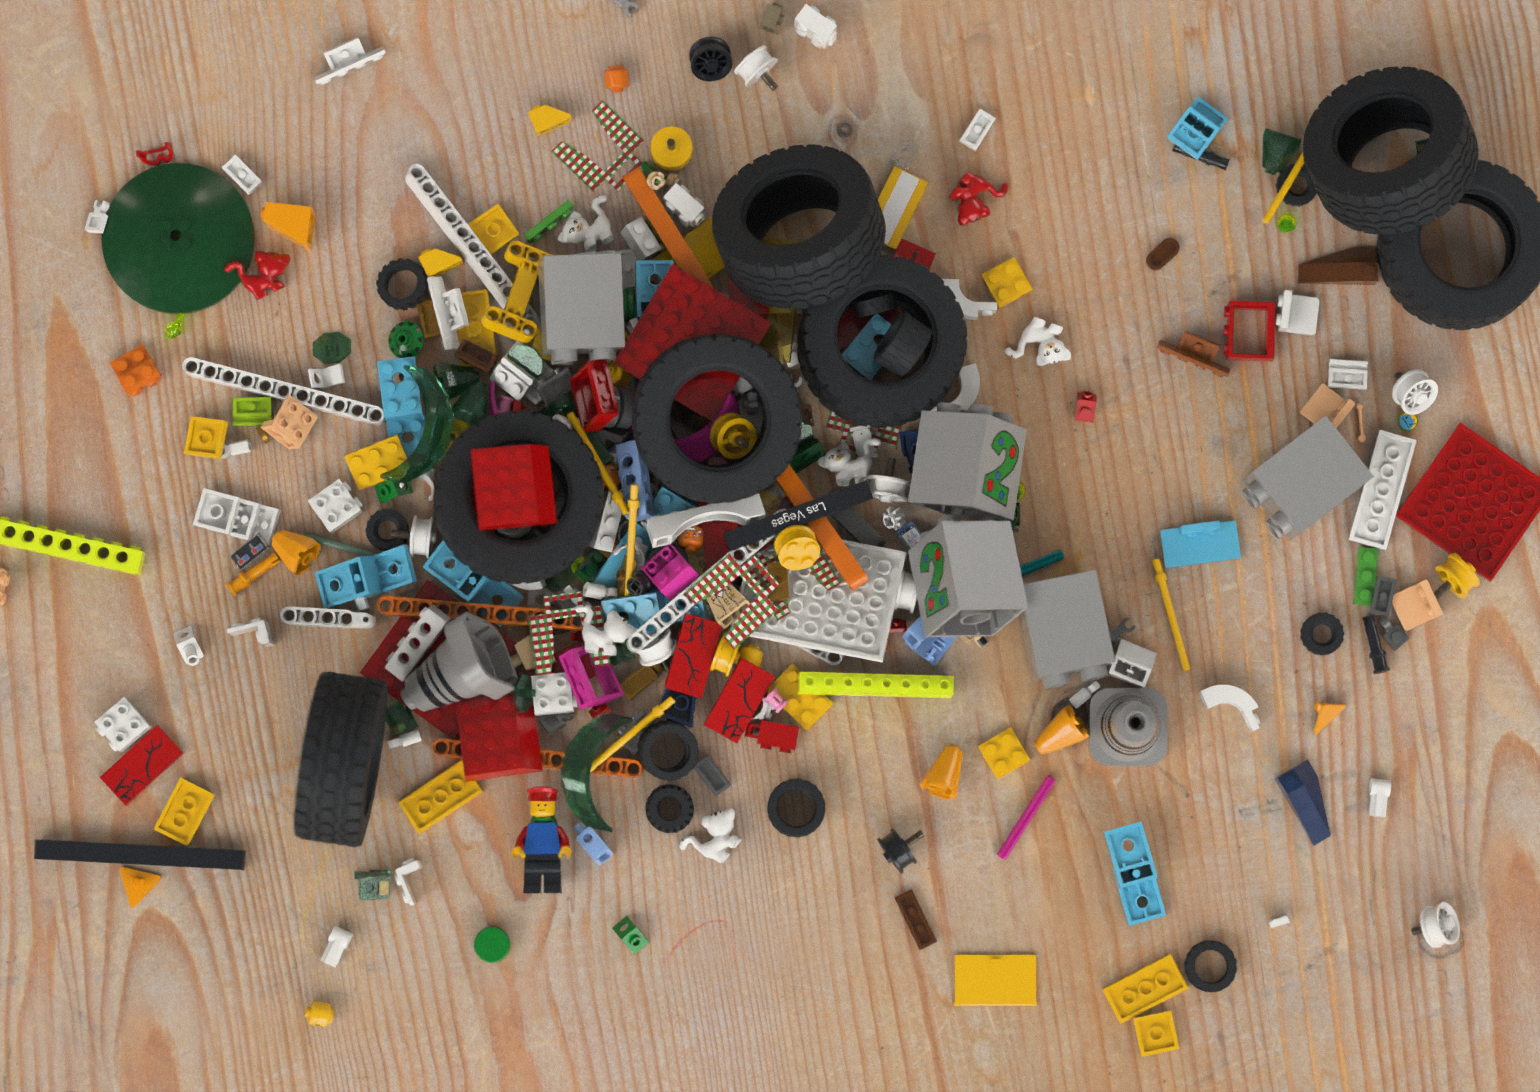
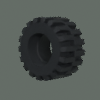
[645,784,694,833]

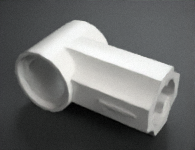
[1368,778,1391,817]
[320,925,353,967]

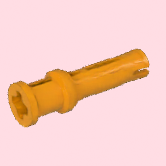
[225,552,281,597]

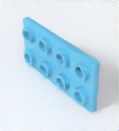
[1160,521,1241,568]
[592,523,653,598]

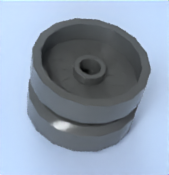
[595,386,635,429]

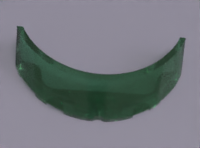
[380,365,454,483]
[560,713,633,832]

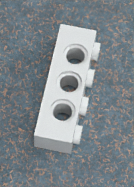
[384,605,451,682]

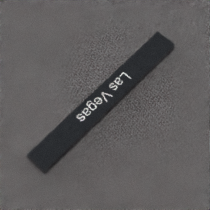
[723,480,873,552]

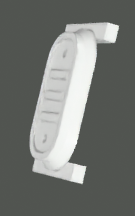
[850,425,878,459]

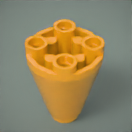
[1034,705,1090,754]

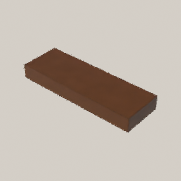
[895,889,937,950]

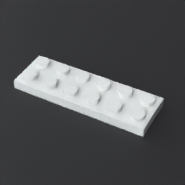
[1348,430,1417,550]

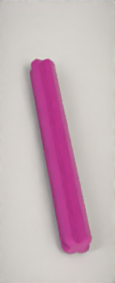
[997,775,1056,860]

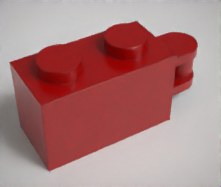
[745,720,799,753]

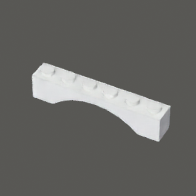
[647,493,765,548]

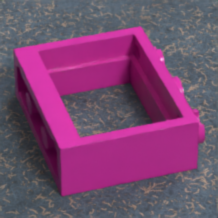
[559,646,624,710]

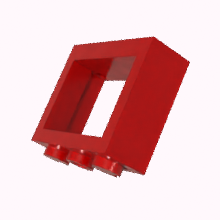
[1223,301,1275,362]
[569,360,619,432]

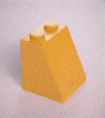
[261,202,315,251]

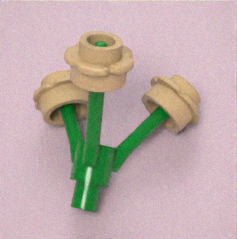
[641,161,681,190]

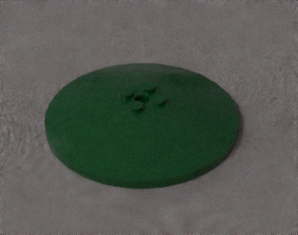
[102,163,255,314]

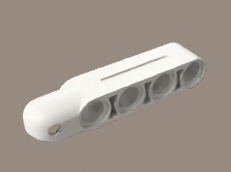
[280,606,376,629]

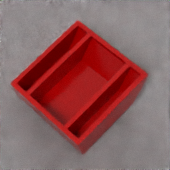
[470,444,557,531]
[455,694,543,782]

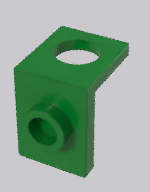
[375,475,413,504]
[612,916,649,955]

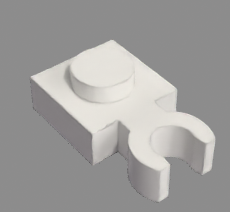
[84,200,110,233]

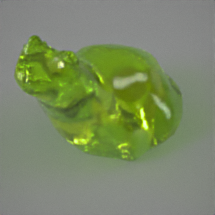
[164,312,185,340]

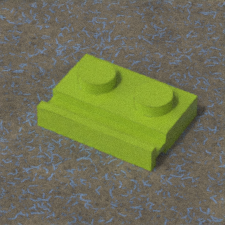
[233,397,272,426]

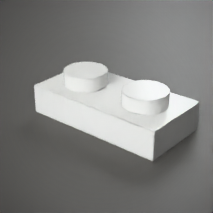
[959,109,996,152]
[222,155,263,195]

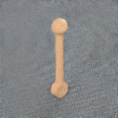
[1355,402,1366,442]

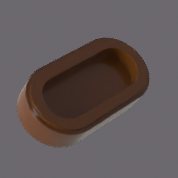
[1146,238,1179,271]

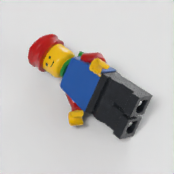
[511,786,572,894]

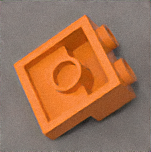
[110,344,162,397]

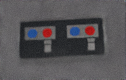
[230,533,271,571]

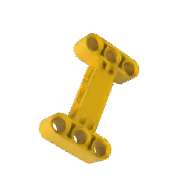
[481,241,553,343]

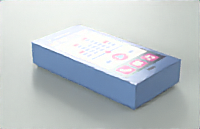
[896,521,921,550]

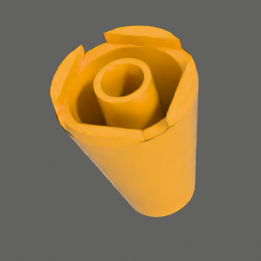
[920,744,963,800]

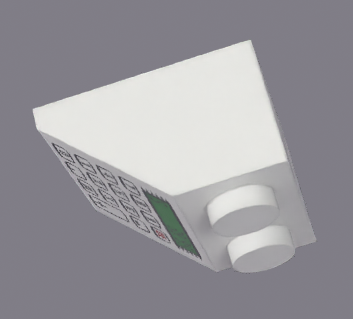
[621,216,666,260]

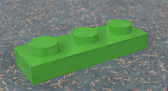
[524,199,574,244]
[1353,547,1378,606]

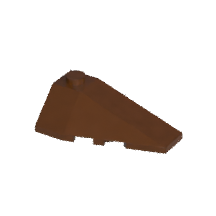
[1298,247,1378,285]

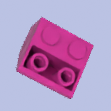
[641,544,700,601]

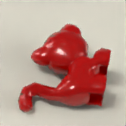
[948,171,1009,226]
[224,251,290,300]

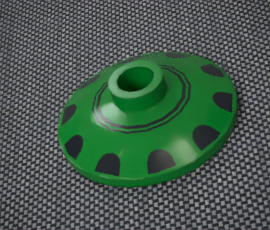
[388,321,424,358]

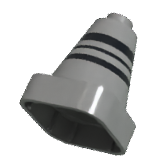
[401,612,519,712]
[1088,688,1168,766]

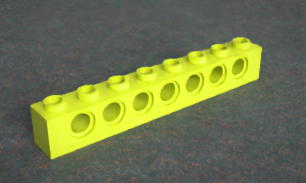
[0,516,146,576]
[798,672,954,698]

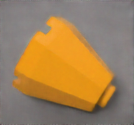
[272,530,321,576]

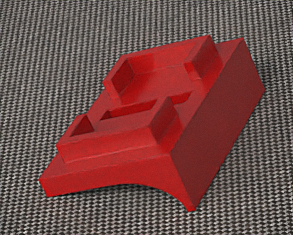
[893,238,936,269]

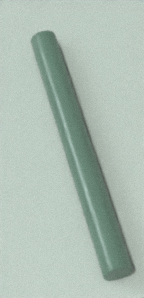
[303,532,378,556]

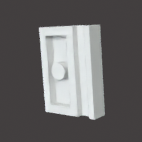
[489,356,536,401]
[1328,359,1368,390]

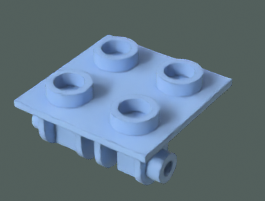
[904,637,957,666]

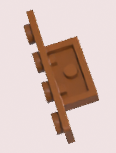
[1157,330,1230,377]

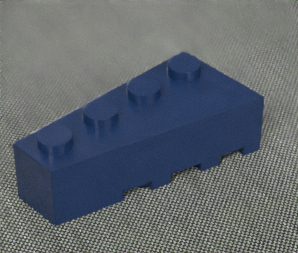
[658,688,696,728]

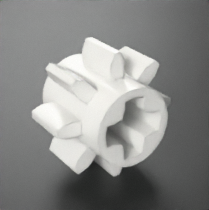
[883,506,906,531]

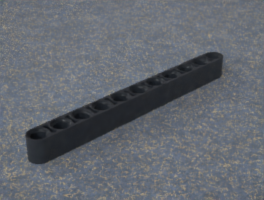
[34,840,246,870]

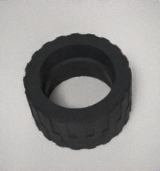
[873,312,932,378]
[637,720,699,781]
[767,778,826,838]

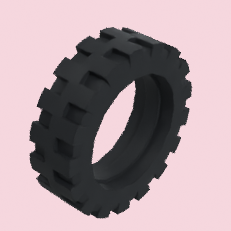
[376,258,429,311]
[1184,940,1237,992]

